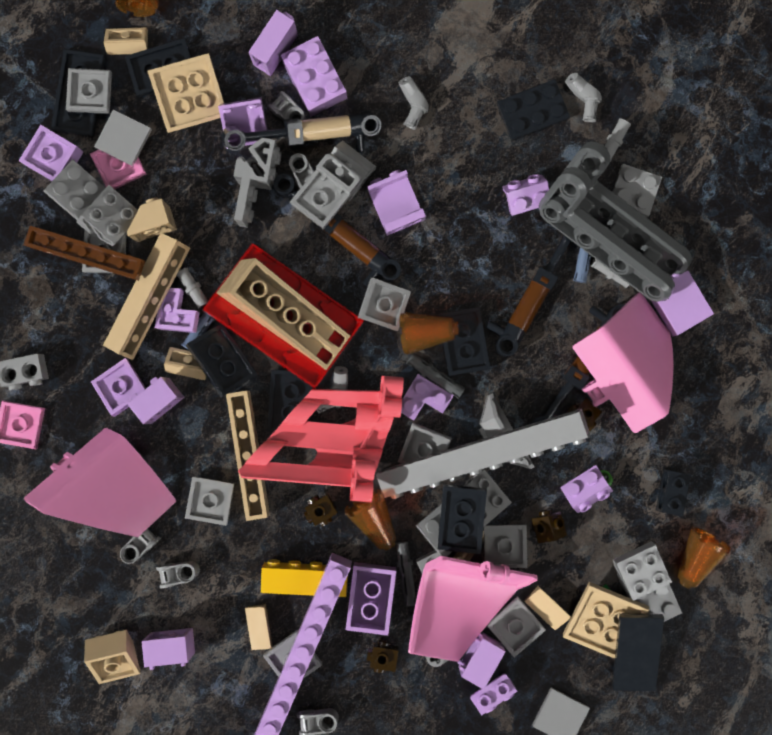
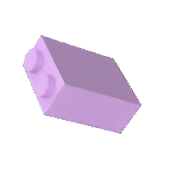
[249,10,298,76]
[651,271,714,337]

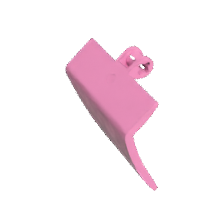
[573,292,673,433]
[24,428,176,537]
[408,556,537,662]

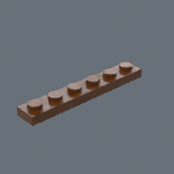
[24,226,145,281]

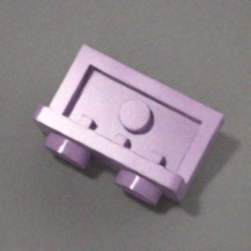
[503,174,549,216]
[560,465,613,513]
[470,673,517,716]

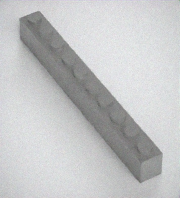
[376,408,590,499]

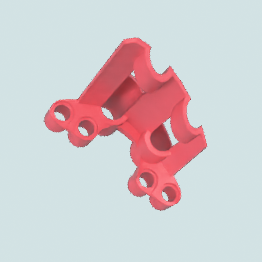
[238,375,404,503]

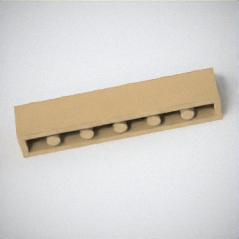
[103,233,190,360]
[226,391,270,521]

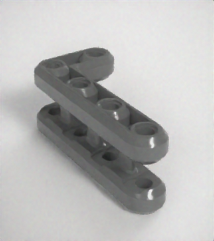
[538,142,692,302]

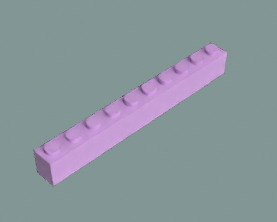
[254,553,352,735]

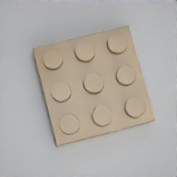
[148,53,224,133]
[563,582,649,659]

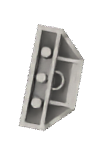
[479,393,535,469]

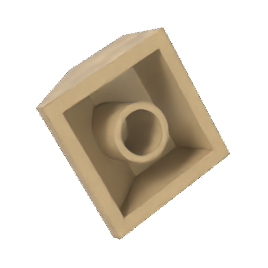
[127,197,177,242]
[84,630,140,684]

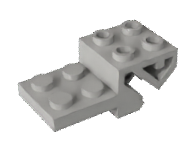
[233,138,282,228]
[290,141,376,230]
[43,159,138,247]
[415,470,512,557]
[613,541,682,622]

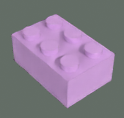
[280,36,347,117]
[346,562,396,635]

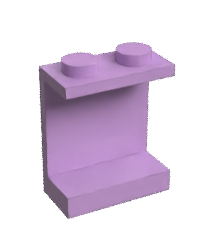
[367,170,426,236]

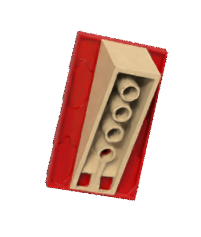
[202,243,364,388]

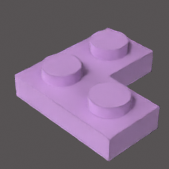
[155,288,200,333]
[401,374,454,420]

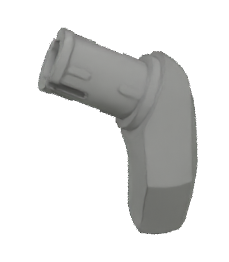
[565,73,602,122]
[398,76,429,130]
[317,366,348,414]

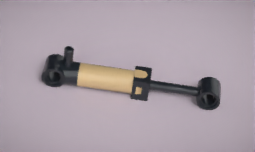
[222,111,382,152]

